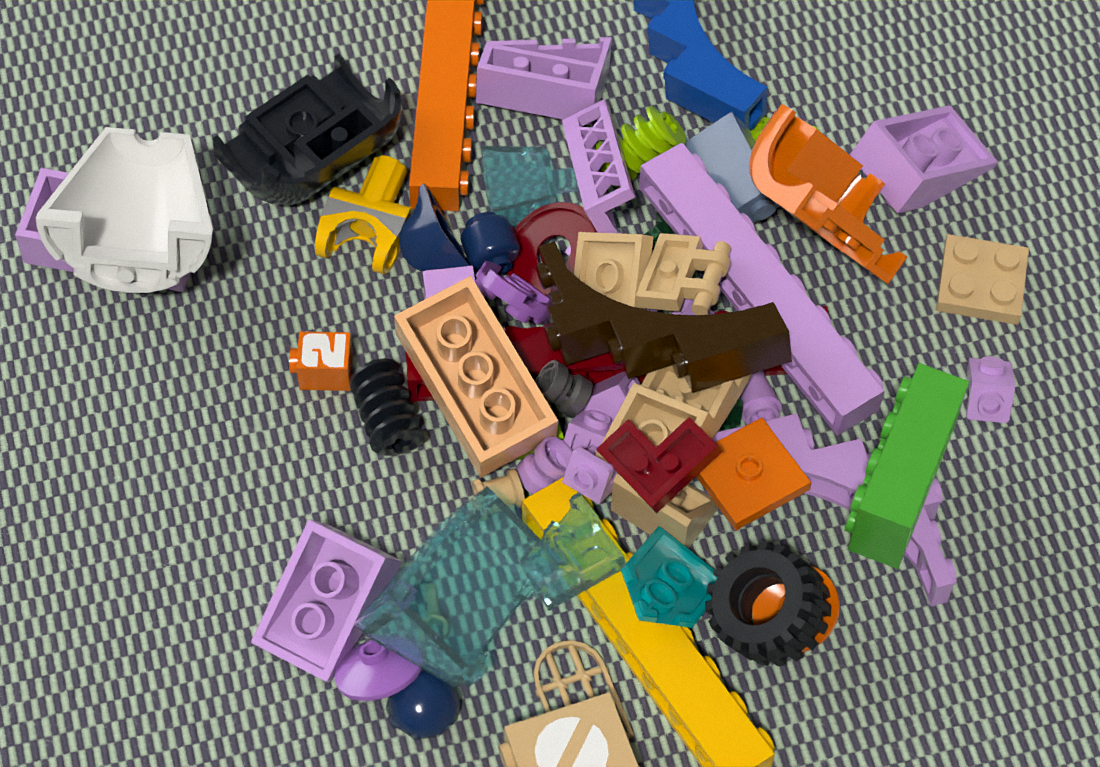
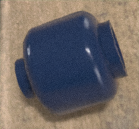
[460,211,521,275]

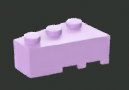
[476,37,612,125]

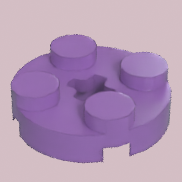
[475,261,550,325]

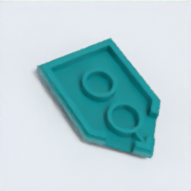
[621,526,717,628]

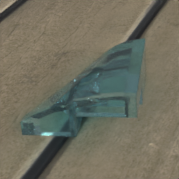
[520,492,626,611]

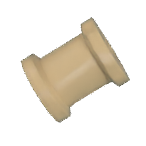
[472,469,525,519]

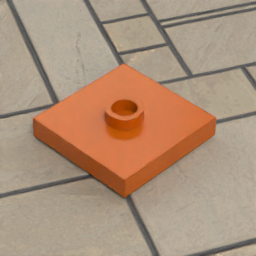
[696,417,811,531]

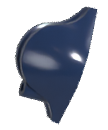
[399,183,477,280]

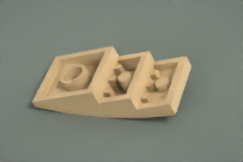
[595,365,752,463]

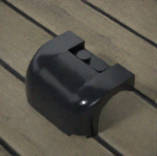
[212,53,401,206]

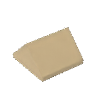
[611,473,718,549]

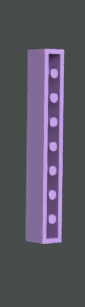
[639,143,885,436]

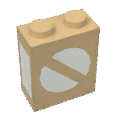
[498,692,639,767]

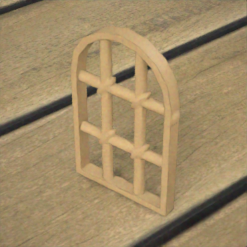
[533,640,634,739]

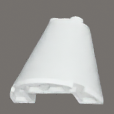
[36,127,213,293]

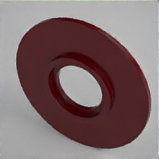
[506,202,598,303]

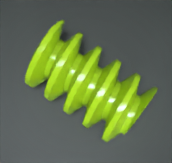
[595,105,686,188]

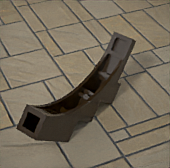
[536,241,792,393]

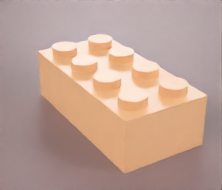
[394,276,558,478]

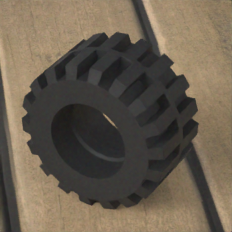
[705,542,832,666]

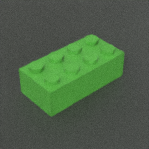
[844,363,970,569]

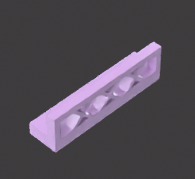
[562,99,635,233]

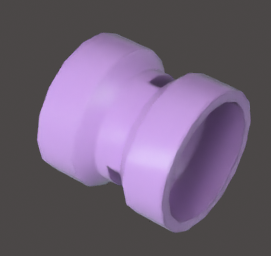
[516,437,573,494]

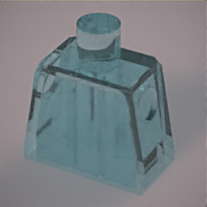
[481,146,577,228]

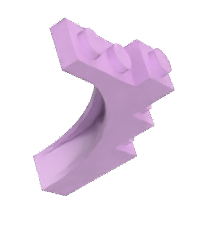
[706,414,957,606]

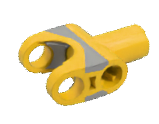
[315,155,414,274]

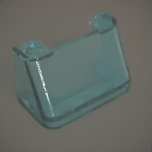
[354,486,563,688]

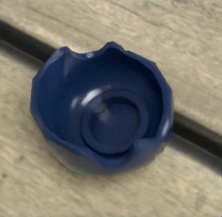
[385,670,460,740]

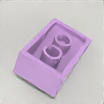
[850,106,999,214]
[251,519,402,682]

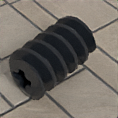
[349,358,425,456]

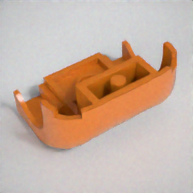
[749,104,907,284]

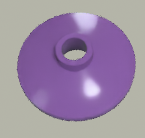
[334,635,424,701]

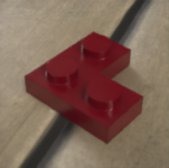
[596,417,722,514]

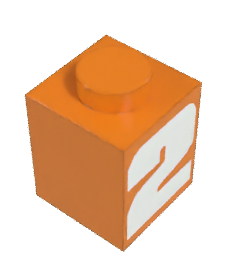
[289,331,353,391]

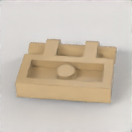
[635,233,731,315]

